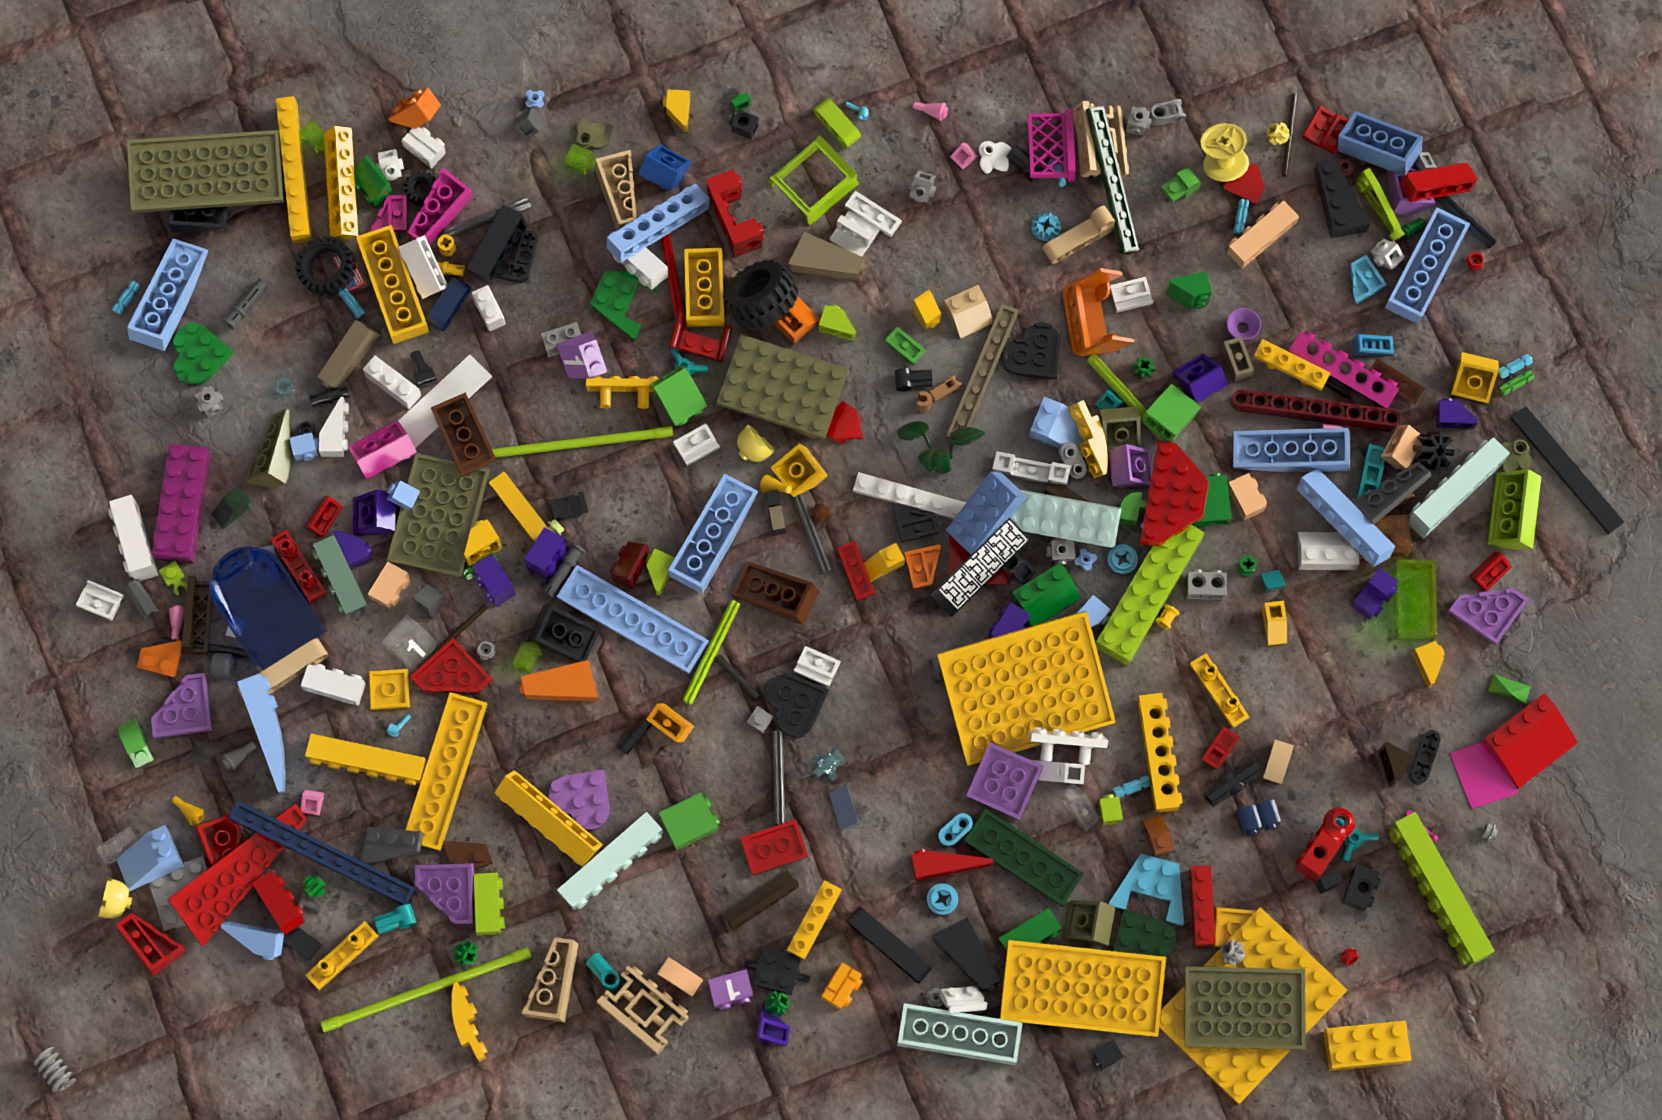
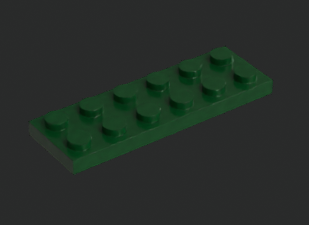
[964,809,1084,907]

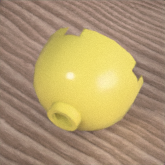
[737,425,774,462]
[98,878,132,919]

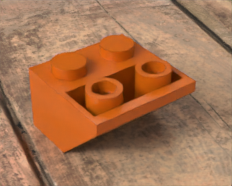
[388,87,441,129]
[772,297,821,345]

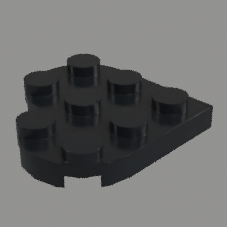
[1002,322,1061,380]
[766,673,829,738]

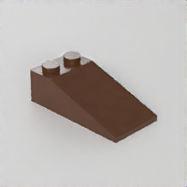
[431,392,497,476]
[731,561,820,625]

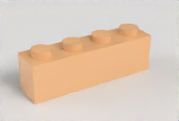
[1227,201,1299,269]

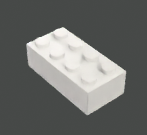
[108,495,159,581]

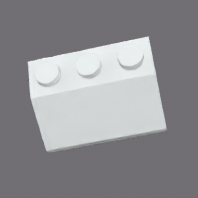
[1297,532,1359,571]

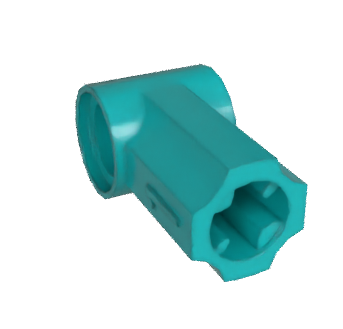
[374,904,417,934]
[585,952,621,991]

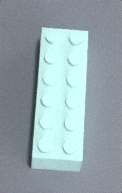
[1407,437,1510,539]
[1011,490,1121,548]
[897,1003,1022,1065]

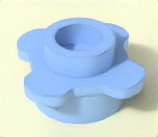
[526,90,544,108]
[1074,548,1097,571]

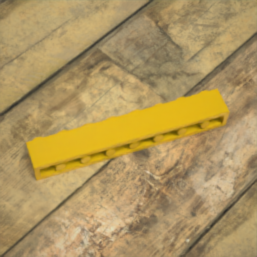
[276,96,312,244]

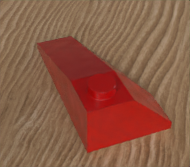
[193,813,241,867]

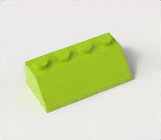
[1488,469,1541,550]

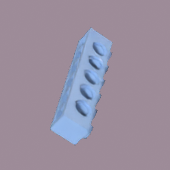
[607,183,709,263]

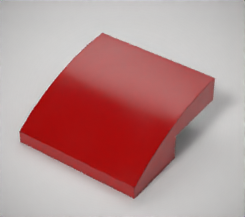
[1301,105,1349,154]

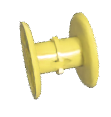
[1200,123,1249,182]

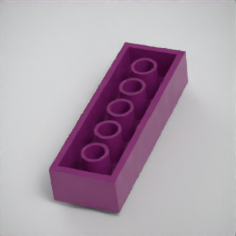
[152,444,211,564]

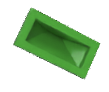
[1488,674,1531,705]

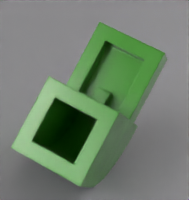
[1161,168,1201,203]
[1119,492,1147,526]
[118,719,154,768]

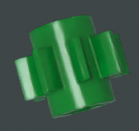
[1132,355,1156,380]
[302,874,326,898]
[453,940,478,966]
[765,991,789,1017]

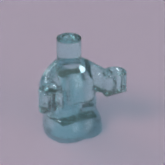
[813,748,846,782]

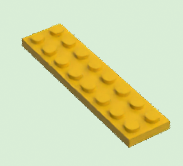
[406,692,488,852]

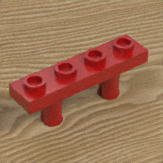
[270,529,327,603]

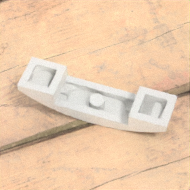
[992,451,1071,485]

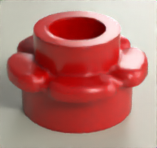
[1466,252,1484,270]
[1341,948,1359,966]

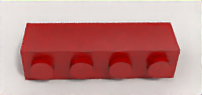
[1399,163,1478,203]
[1189,865,1216,948]

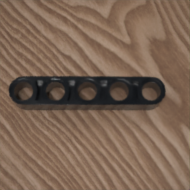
[846,906,932,984]

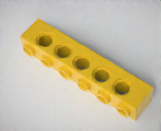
[324,126,358,242]
[1137,693,1182,813]

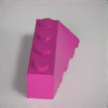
[408,167,473,246]

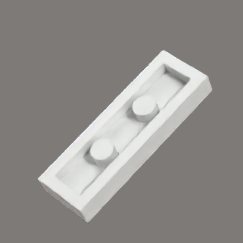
[845,191,902,237]

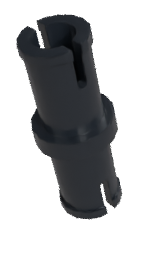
[309,386,349,407]
[618,717,653,755]

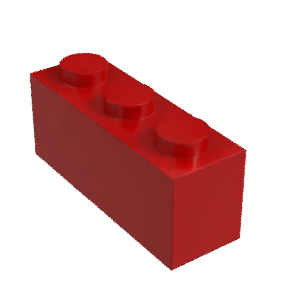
[252,870,305,935]

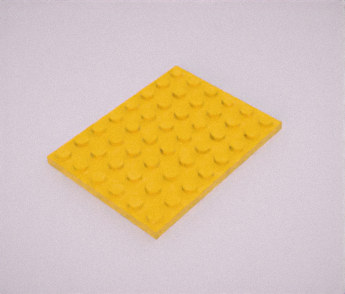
[937,611,1116,766]
[1159,907,1348,1105]

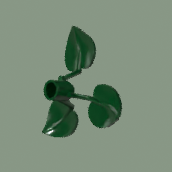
[897,421,985,474]

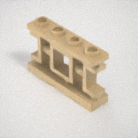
[1073,101,1129,179]
[597,966,689,1055]

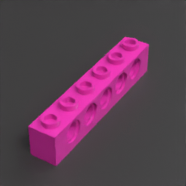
[1289,330,1400,408]

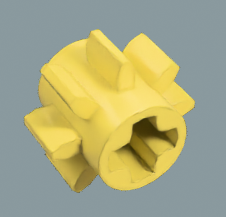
[1266,122,1290,146]

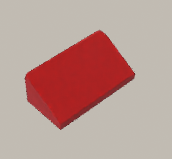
[304,496,344,538]
[1469,551,1512,592]

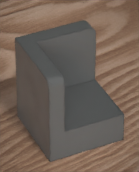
[514,107,544,140]

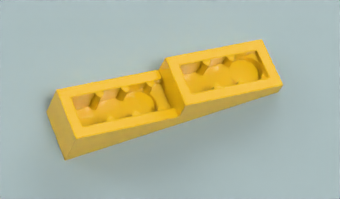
[489,472,549,543]

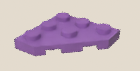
[1448,588,1529,646]
[151,673,212,739]
[415,863,475,924]

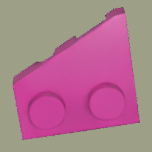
[371,195,407,233]

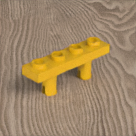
[1253,339,1330,391]
[586,376,659,409]
[1189,653,1249,728]
[787,880,842,960]
[306,921,379,991]

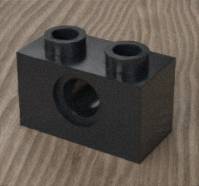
[1342,864,1381,912]

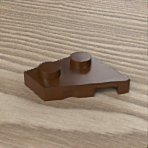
[443,841,493,871]

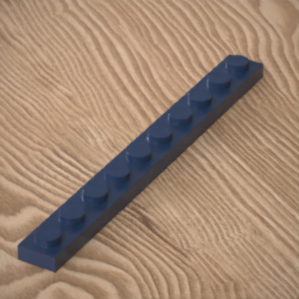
[229,801,415,905]

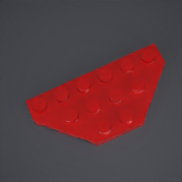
[1140,441,1209,547]

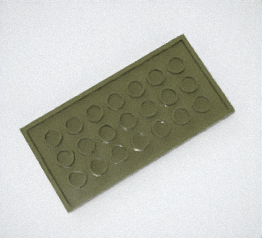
[127,130,283,213]

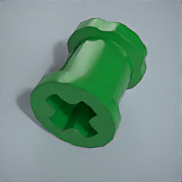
[1237,555,1257,577]

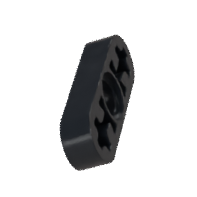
[1410,730,1441,785]

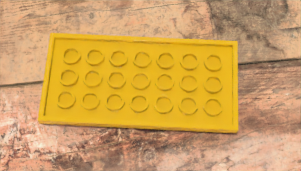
[1000,940,1166,1037]

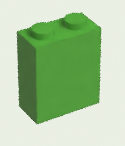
[650,365,708,426]
[1141,384,1201,443]
[659,793,720,851]

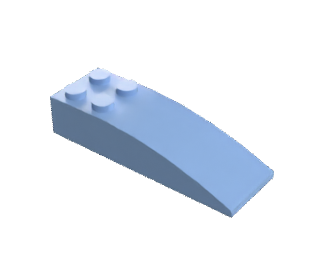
[127,238,208,351]
[1233,428,1350,472]
[668,474,758,594]
[237,673,286,794]

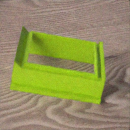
[767,135,859,226]

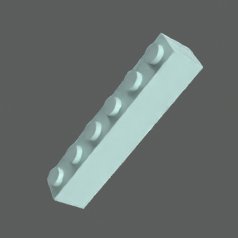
[557,812,663,910]

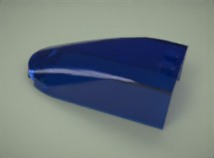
[209,546,327,672]

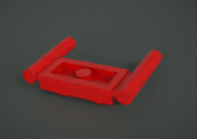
[669,311,732,363]

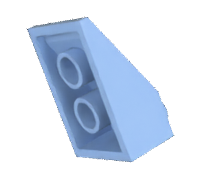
[1029,397,1084,456]
[116,825,184,892]

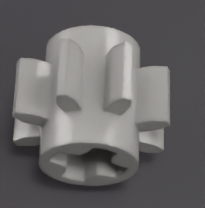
[1220,939,1245,966]

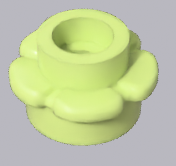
[548,519,564,536]

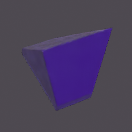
[756,1003,791,1046]

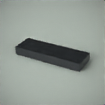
[263,914,322,961]

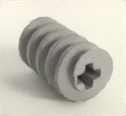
[34,1047,76,1092]

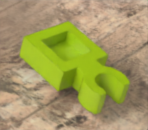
[159,561,187,597]

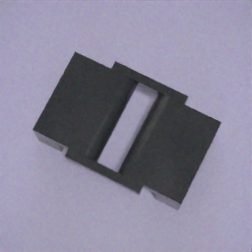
[550,491,588,521]
[1314,870,1343,895]

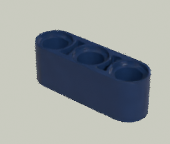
[426,277,471,331]

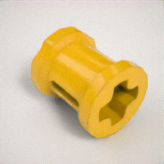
[438,234,456,257]
[1155,604,1179,630]

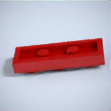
[837,541,875,601]

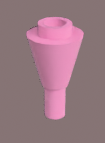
[913,102,948,121]
[169,605,185,641]

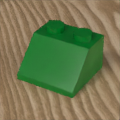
[354,155,393,209]
[1166,271,1212,309]

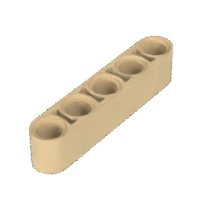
[237,638,328,700]

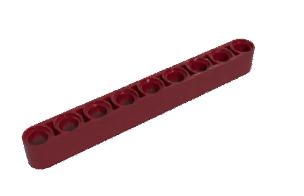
[1231,389,1401,431]

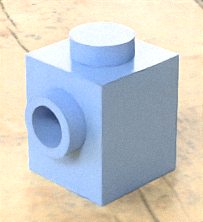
[290,432,319,461]
[387,481,420,510]

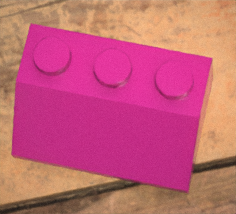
[348,420,417,479]

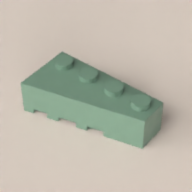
[311,535,367,615]

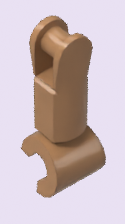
[916,375,963,413]

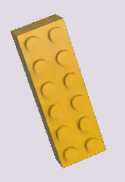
[356,225,429,344]

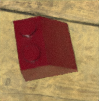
[610,541,649,589]

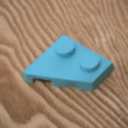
[1350,255,1387,304]

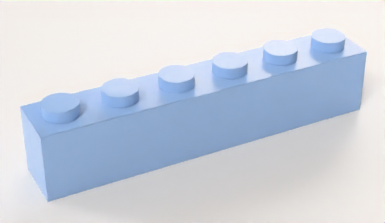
[1297,468,1395,567]

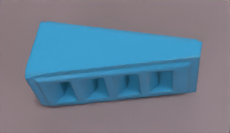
[1352,334,1394,357]

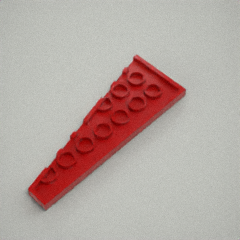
[167,804,307,946]

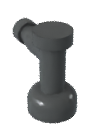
[296,892,321,918]

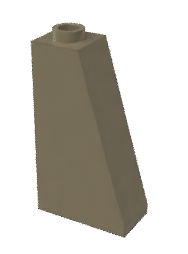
[788,232,867,280]
[318,320,381,389]

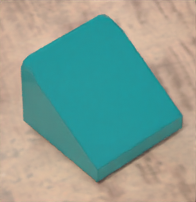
[1095,389,1124,410]
[1260,570,1285,593]

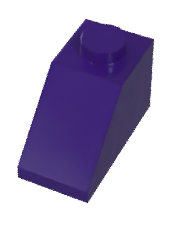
[1436,398,1478,429]
[333,530,373,570]

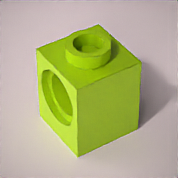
[1098,794,1123,826]

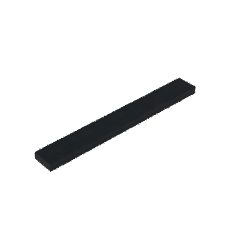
[1510,406,1624,535]

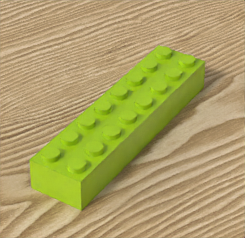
[1095,525,1205,666]
[1389,812,1495,968]

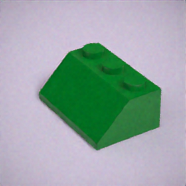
[1011,562,1080,627]

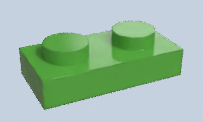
[885,326,926,366]

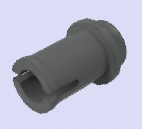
[928,657,944,683]

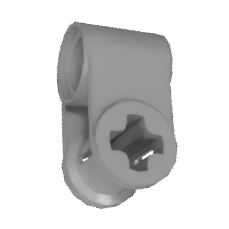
[1149,99,1186,126]

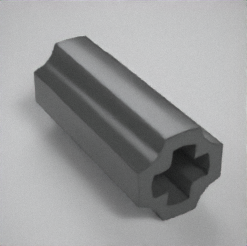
[124,579,159,620]

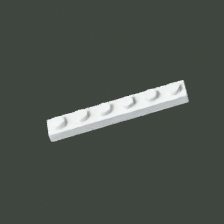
[853,472,966,520]

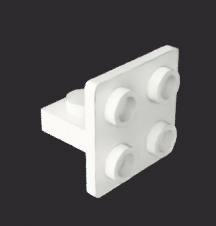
[829,211,880,256]

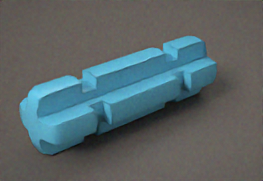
[1233,199,1249,235]
[112,281,140,315]
[338,286,365,319]
[1498,354,1533,379]
[1113,776,1151,798]

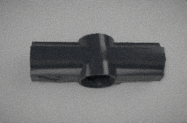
[1204,760,1261,808]

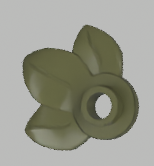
[576,118,611,149]
[1501,439,1532,472]

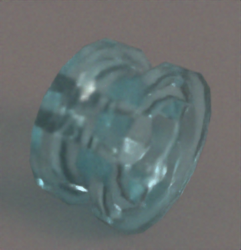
[276,378,294,397]

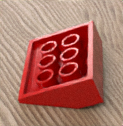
[1481,693,1578,789]

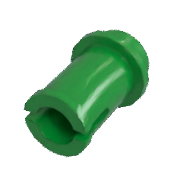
[1402,217,1426,238]

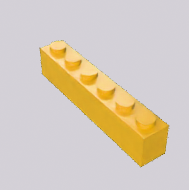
[305,734,427,786]
[494,770,603,867]

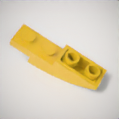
[1068,400,1108,479]
[452,981,487,1062]

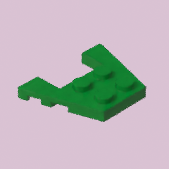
[590,271,661,341]

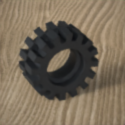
[404,170,436,206]

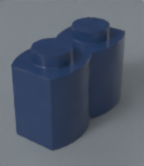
[1235,799,1281,836]

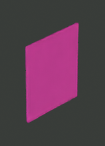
[1449,742,1519,809]

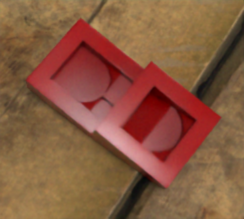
[1202,726,1240,769]

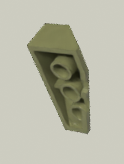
[245,408,290,488]

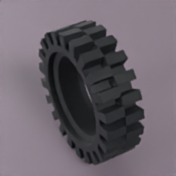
[295,236,356,296]

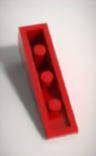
[911,849,993,881]

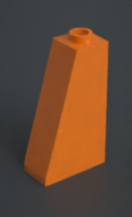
[518,660,599,702]

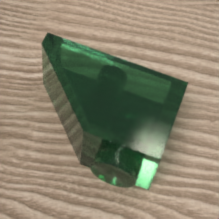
[211,486,253,529]

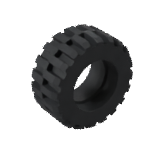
[723,260,798,330]

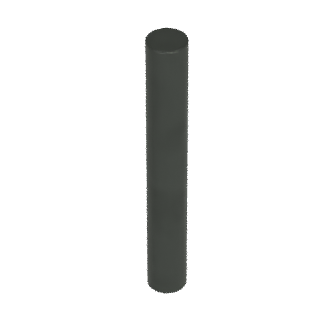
[715,654,760,700]

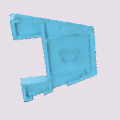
[1109,854,1184,926]

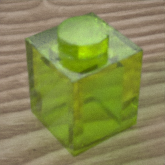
[299,120,325,154]
[565,144,595,174]
[513,641,542,674]

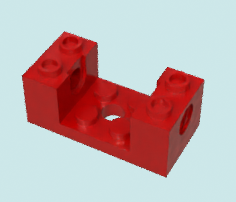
[706,169,764,258]

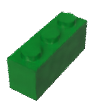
[998,908,1062,954]

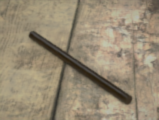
[1282,93,1298,177]
[416,604,488,669]

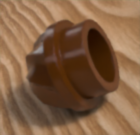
[811,503,830,522]

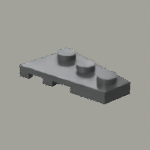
[361,827,423,865]

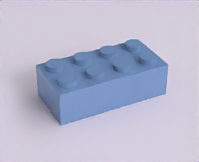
[1338,111,1423,176]
[946,471,1027,555]

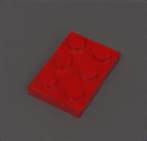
[740,819,808,876]

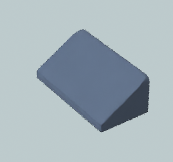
[829,786,859,830]

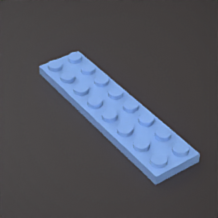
[557,565,709,674]

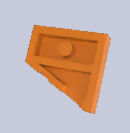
[904,544,941,590]
[137,640,182,677]

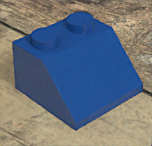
[639,145,692,191]

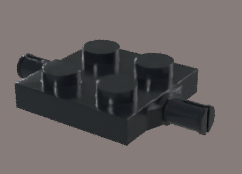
[744,947,811,996]

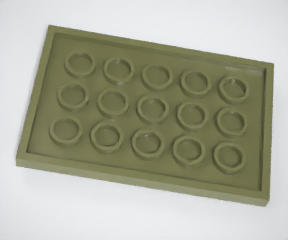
[717,334,849,439]
[387,453,490,579]
[1185,966,1306,1050]

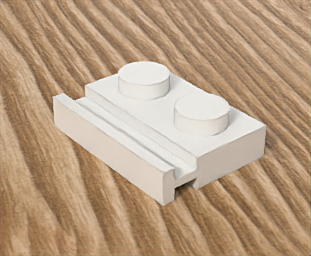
[1110,277,1153,313]
[673,424,720,466]
[76,580,124,621]
[794,646,841,688]
[939,986,987,1013]

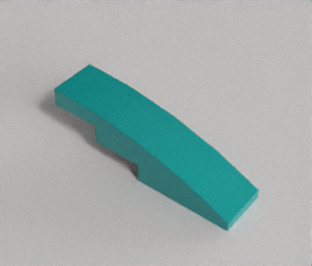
[1356,444,1385,500]

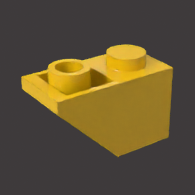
[1262,601,1287,646]

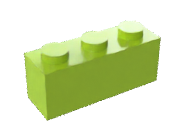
[474,873,505,936]

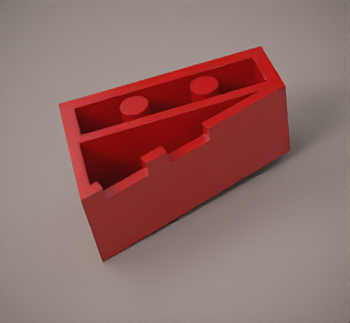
[116,913,185,977]

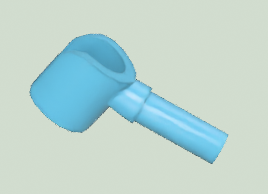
[845,102,869,120]
[387,714,411,737]

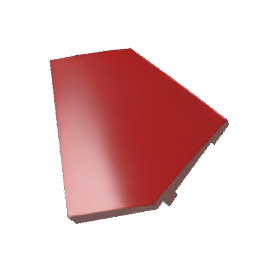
[1223,163,1265,204]
[826,401,864,444]

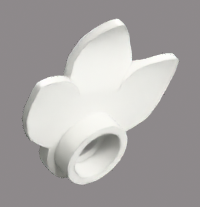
[979,141,1011,174]

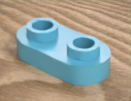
[938,813,973,847]

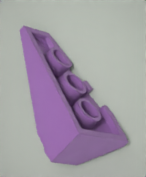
[1387,165,1435,216]

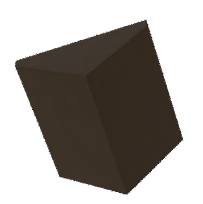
[1378,742,1412,788]

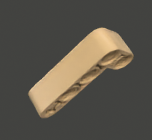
[1042,205,1115,264]

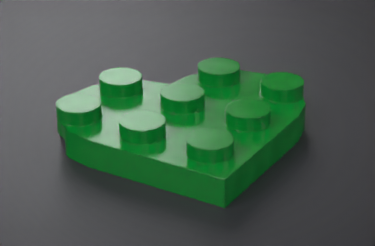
[173,322,234,386]

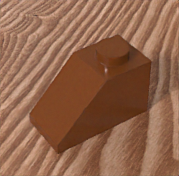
[1142,816,1174,858]

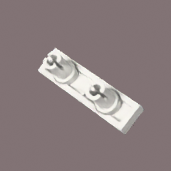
[1027,727,1108,765]

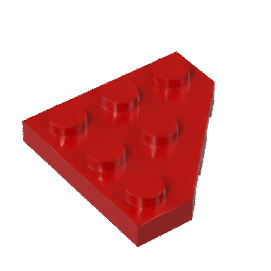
[410,638,493,693]

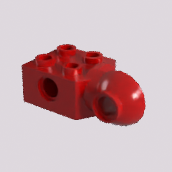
[1295,807,1355,883]

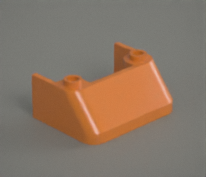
[1063,268,1134,356]

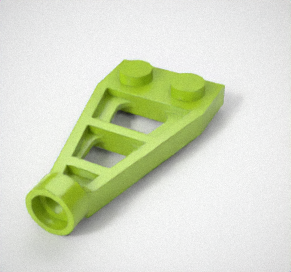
[1355,168,1405,242]

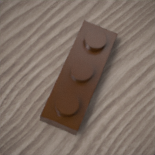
[1369,358,1425,404]

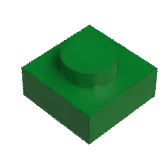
[731,92,751,113]

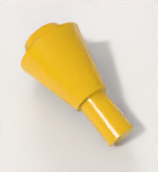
[760,475,792,493]
[172,796,204,825]

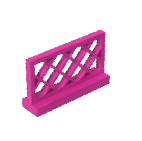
[1028,109,1076,181]

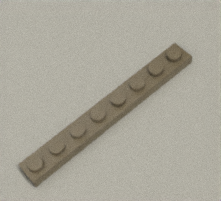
[946,304,1019,440]

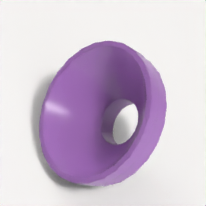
[1227,308,1261,342]

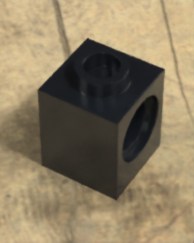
[729,109,759,140]
[1002,555,1037,585]
[1091,1039,1124,1071]

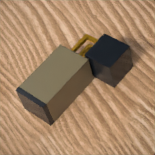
[766,490,786,536]

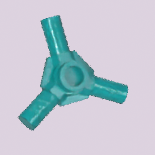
[670,349,708,376]
[1335,818,1379,862]

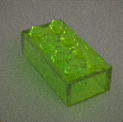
[1393,559,1437,641]

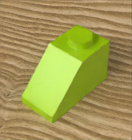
[819,304,856,341]
[645,549,675,596]

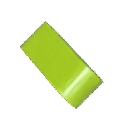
[813,98,861,148]

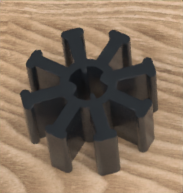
[1413,431,1455,470]

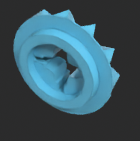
[1031,212,1061,241]
[1107,544,1138,575]
[927,884,958,915]

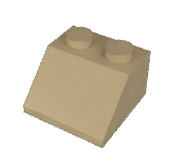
[944,285,994,339]

